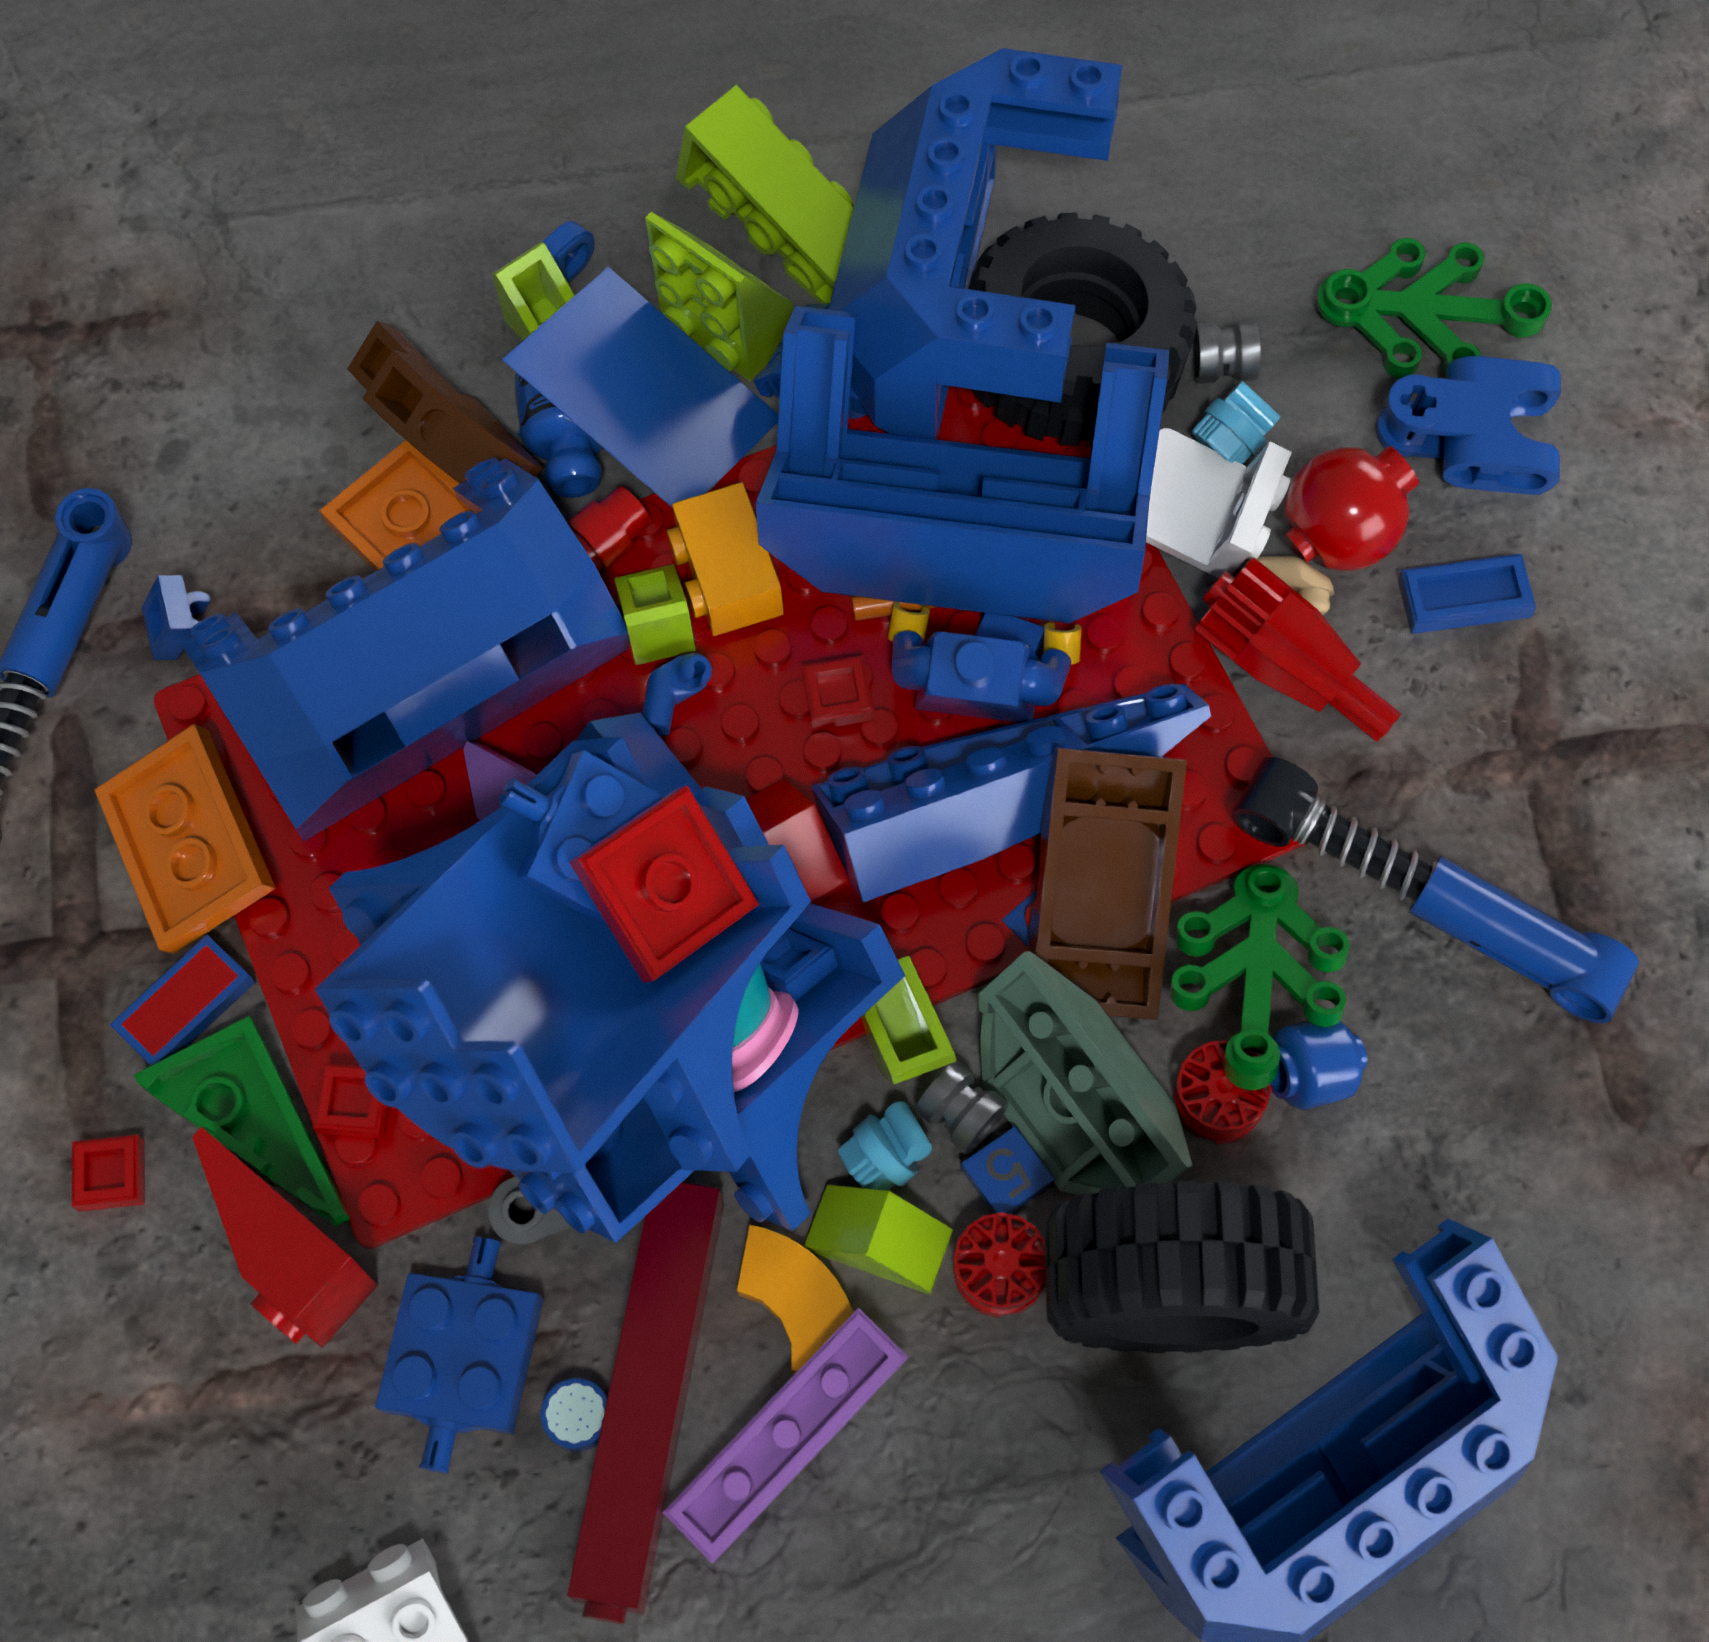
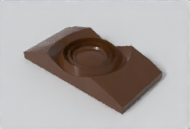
[1028,747,1187,1020]

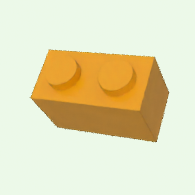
[666,482,784,637]

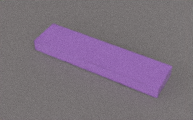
[663,1308,909,1564]

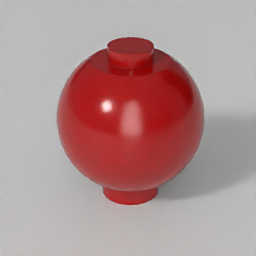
[1284,446,1419,571]

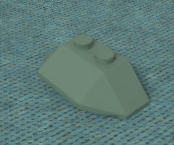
[978,951,1193,1195]

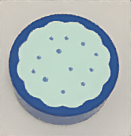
[541,1378,608,1452]

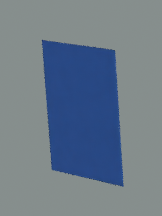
[502,267,779,507]

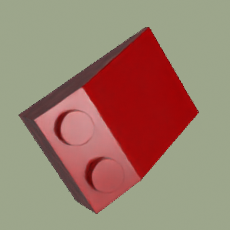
[192,1127,378,1348]

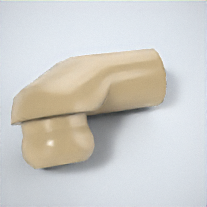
[1245,556,1335,615]

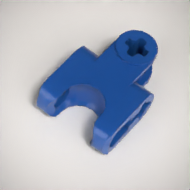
[1376,356,1561,495]

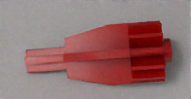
[1194,557,1402,742]

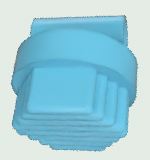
[1192,380,1281,464]
[838,1101,932,1191]

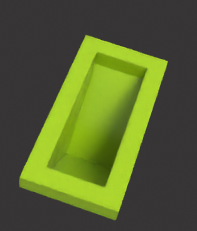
[492,242,575,341]
[614,564,696,665]
[861,956,956,1085]
[804,1185,953,1295]

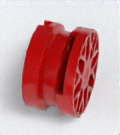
[1173,1040,1272,1144]
[953,1212,1046,1318]

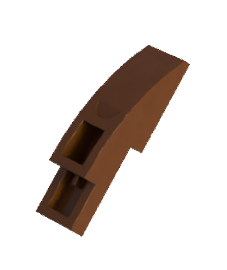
[347,321,542,484]

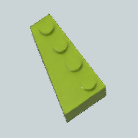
[675,85,854,304]

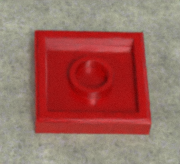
[569,785,759,983]

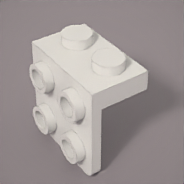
[1146,428,1292,578]
[295,1538,469,1642]

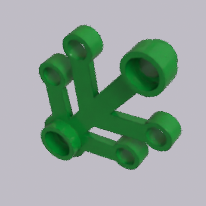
[1316,238,1552,379]
[1170,864,1350,1090]

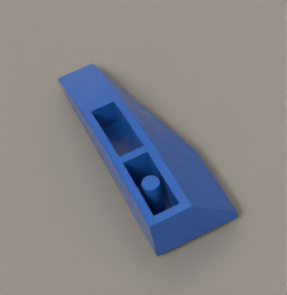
[811,684,1211,902]

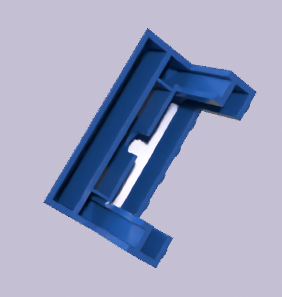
[829,48,1123,440]
[756,306,1170,623]
[181,458,629,842]
[1100,1218,1558,1642]

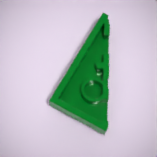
[134,1015,350,1227]

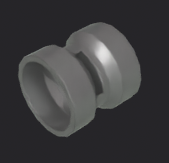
[1192,320,1261,384]
[915,1061,1009,1154]

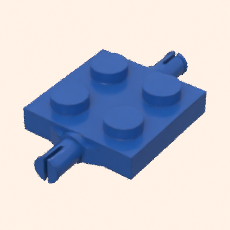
[498,750,665,929]
[375,1237,544,1474]

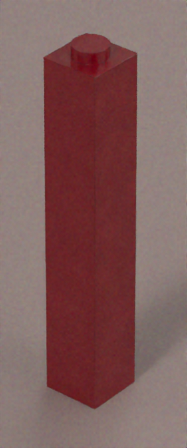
[567,1183,724,1625]

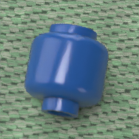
[1271,1020,1367,1110]

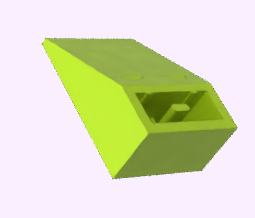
[645,212,793,382]

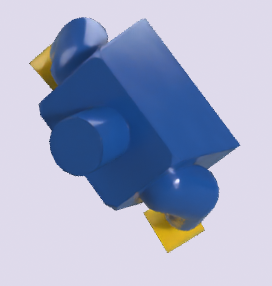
[888,602,1081,723]

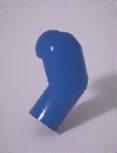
[641,653,712,736]

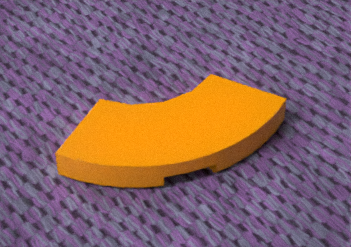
[737,1225,854,1374]

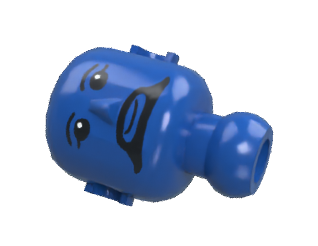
[515,373,604,498]

